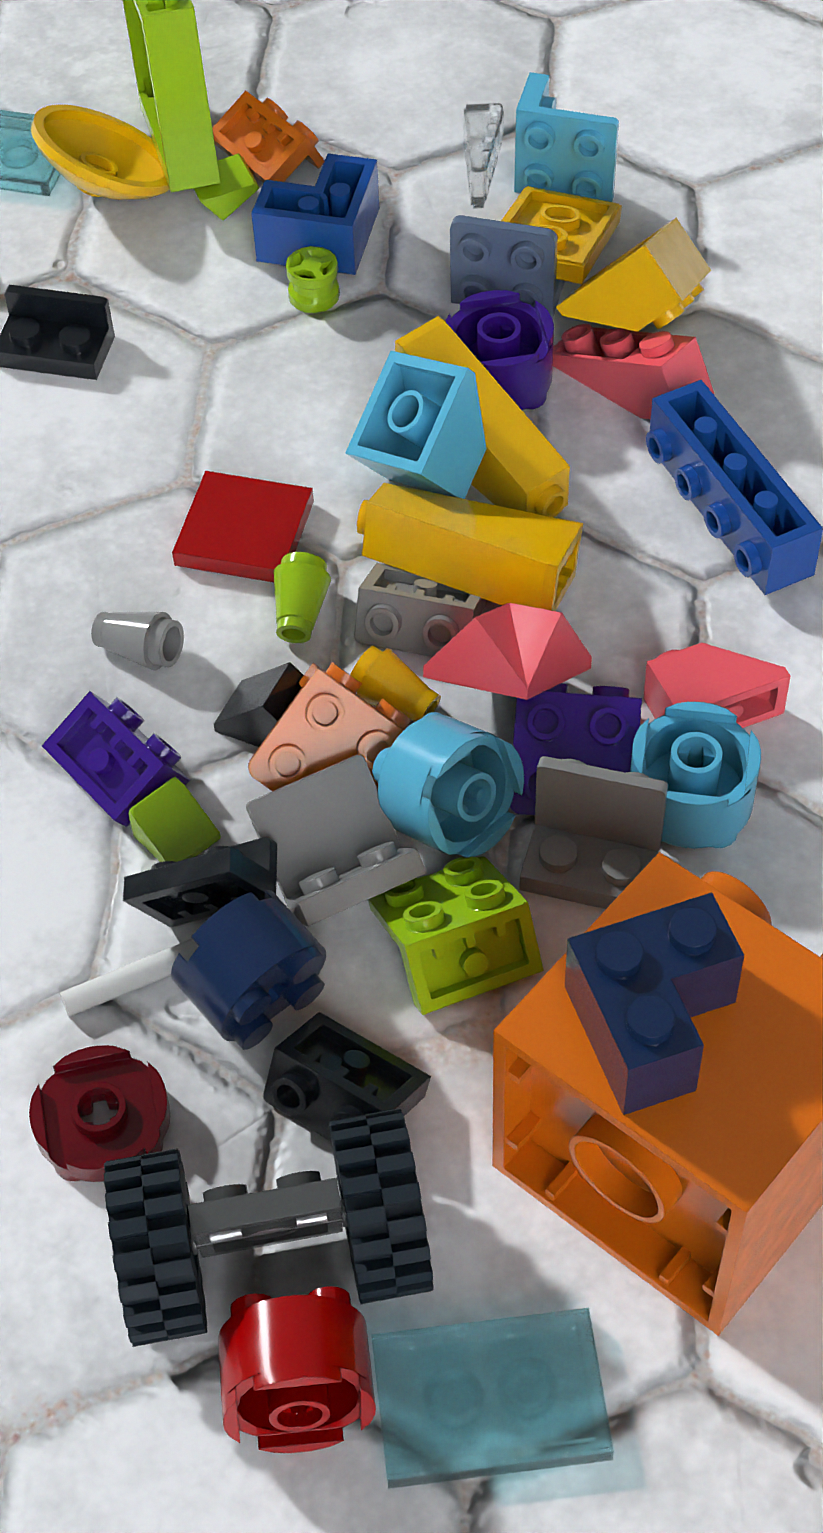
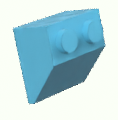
[345,351,487,499]

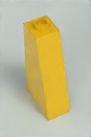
[395,316,570,517]
[357,483,583,611]

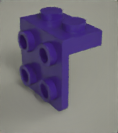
[510,683,642,816]

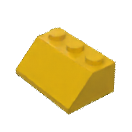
[556,217,711,332]

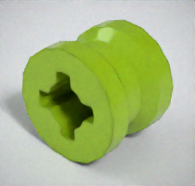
[286,246,340,313]

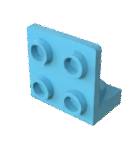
[514,72,619,202]

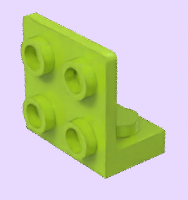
[368,856,544,1015]

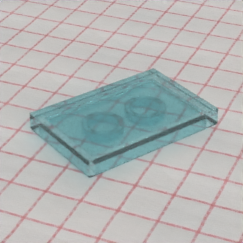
[371,1308,614,1489]

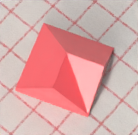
[423,603,592,700]

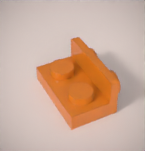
[212,90,325,183]

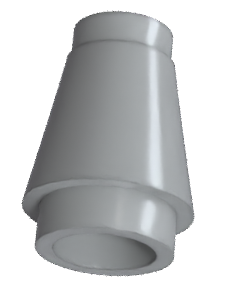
[91,612,184,670]

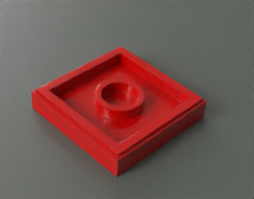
[172,471,314,583]

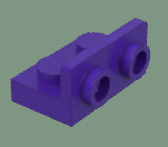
[42,691,190,827]

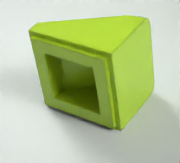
[193,154,260,221]
[128,777,221,862]

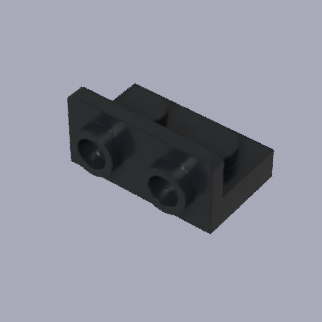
[0,285,115,380]
[123,837,277,927]
[263,1012,431,1142]

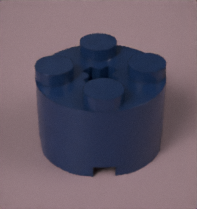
[171,890,326,1050]

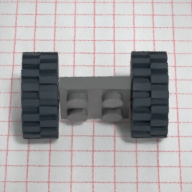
[104,1108,434,1347]

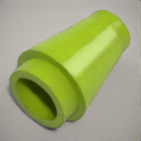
[274,552,331,643]

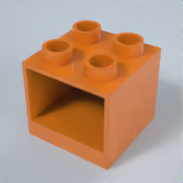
[492,852,823,1336]

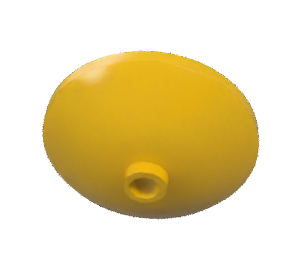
[31,104,169,200]

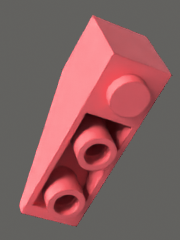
[553,324,714,420]

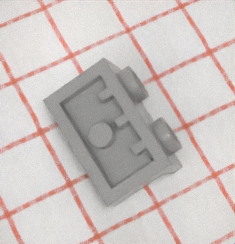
[354,563,487,657]

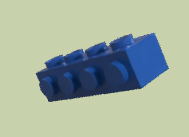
[646,380,823,595]

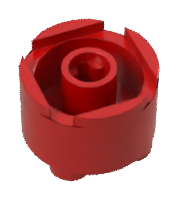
[218,1286,376,1453]

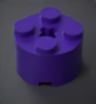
[445,290,554,410]

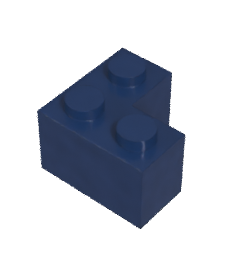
[565,892,744,1115]

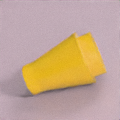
[350,646,441,722]

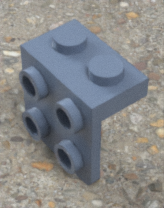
[450,215,565,319]

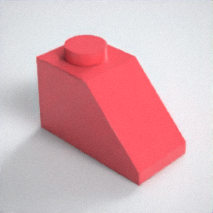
[643,643,791,728]

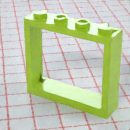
[122,0,220,192]

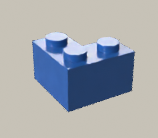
[251,153,380,275]

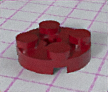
[29,1045,170,1182]

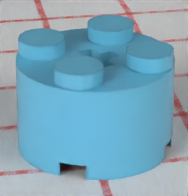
[630,702,761,849]
[372,712,524,858]

